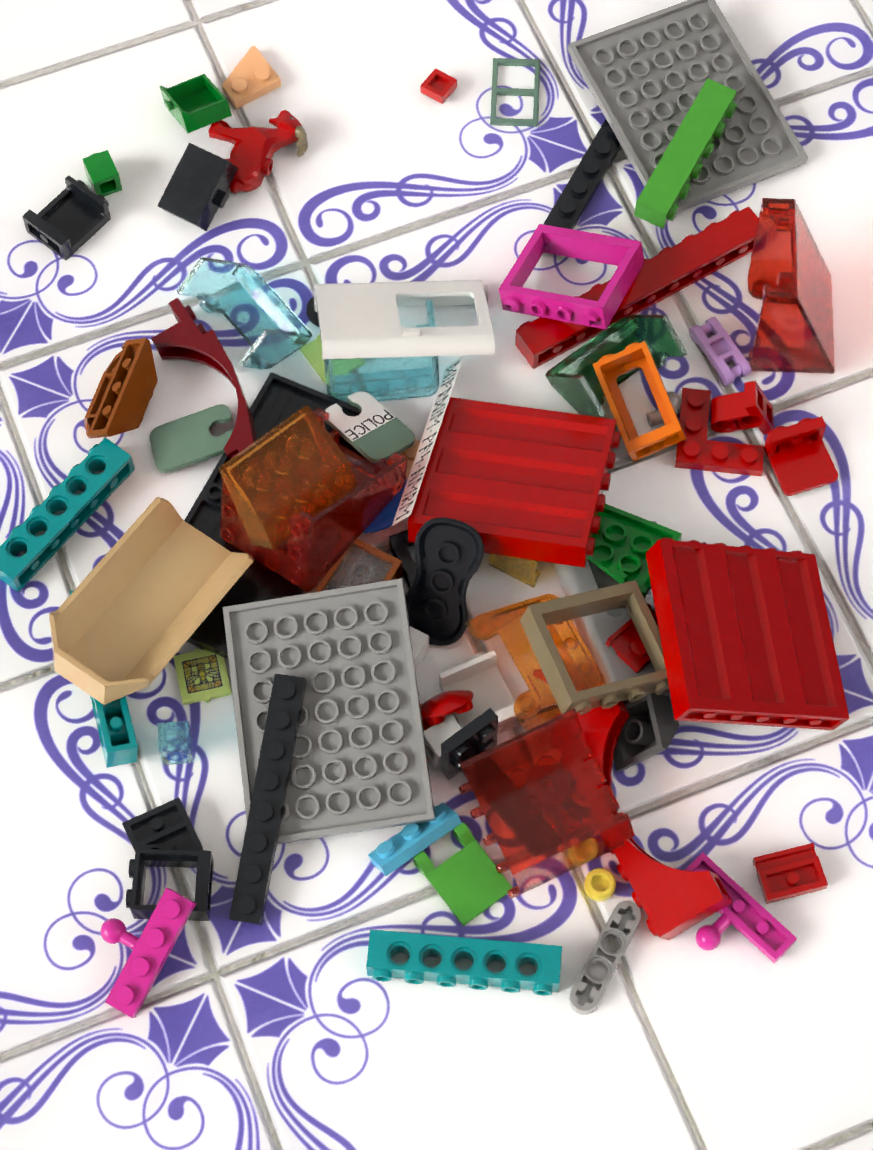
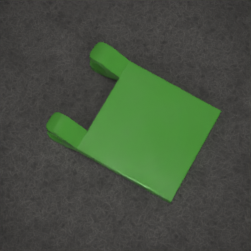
[413,822,514,927]

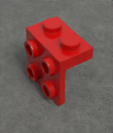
[764,416,838,496]

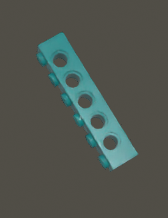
[0,437,135,592]
[69,590,138,768]
[366,929,562,996]

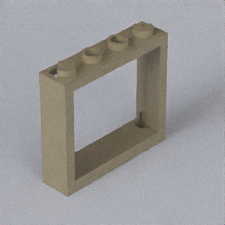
[520,580,669,716]

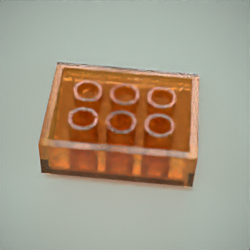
[218,406,358,550]

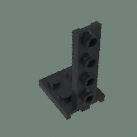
[441,708,563,863]

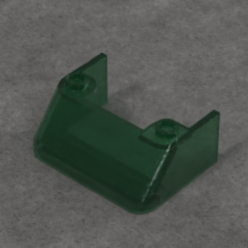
[545,315,688,417]

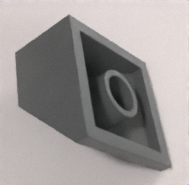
[613,693,680,772]

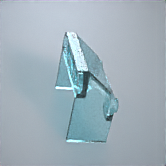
[176,257,312,370]
[320,300,440,404]

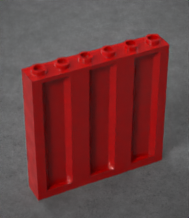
[407,397,621,568]
[645,538,849,730]

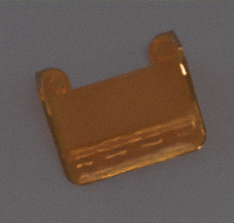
[465,594,606,735]

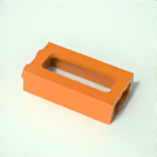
[592,341,687,462]

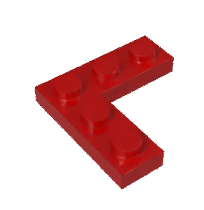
[675,388,764,477]

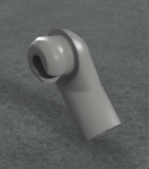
[646,391,682,427]

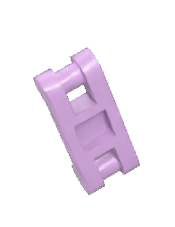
[689,317,751,386]

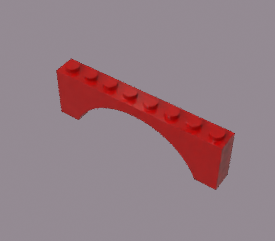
[545,701,733,940]

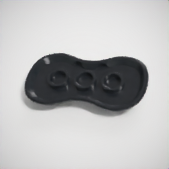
[405,518,484,646]

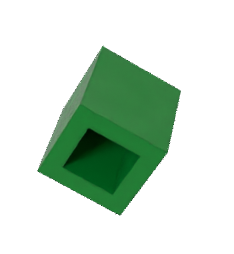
[82,150,122,197]

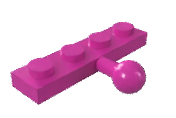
[685,852,797,964]
[100,888,197,1018]

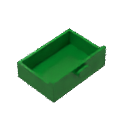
[159,74,232,133]

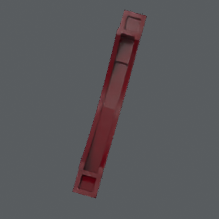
[151,298,262,485]

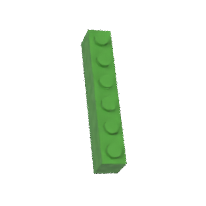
[634,78,738,229]

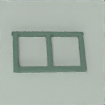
[490,58,540,127]

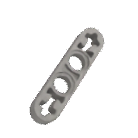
[569,901,642,1015]

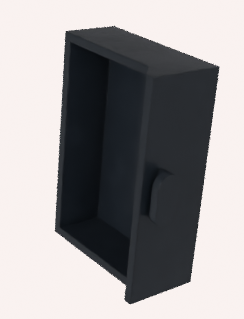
[157,143,238,231]

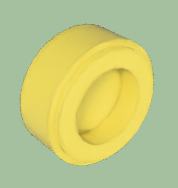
[584,868,616,902]

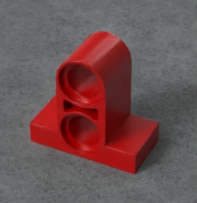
[710,381,774,435]

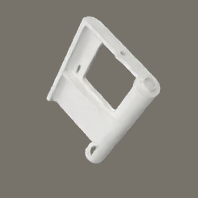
[314,280,495,359]

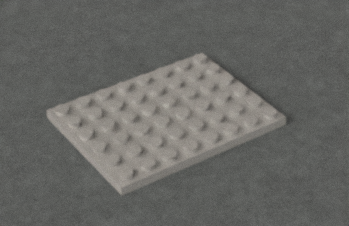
[567,0,808,213]
[223,578,436,845]

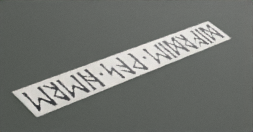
[392,356,464,526]

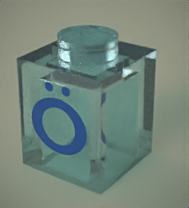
[158,721,194,765]

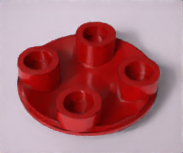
[420,690,474,725]

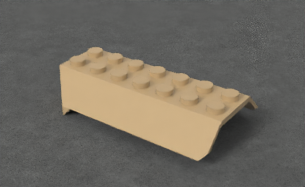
[49,497,254,705]

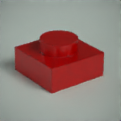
[420,68,457,104]

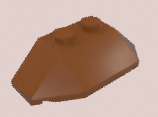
[84,338,158,438]

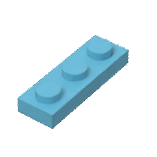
[368,802,462,876]

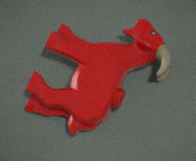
[204,110,308,194]

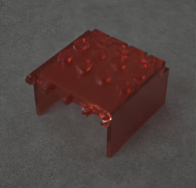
[458,708,635,898]

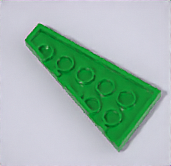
[587,504,682,599]

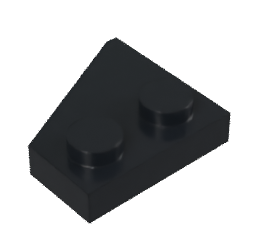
[122,797,203,851]

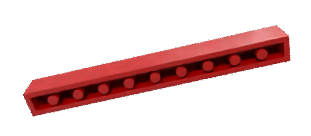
[515,206,768,369]

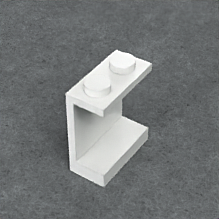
[439,650,525,734]

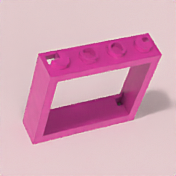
[499,224,644,330]

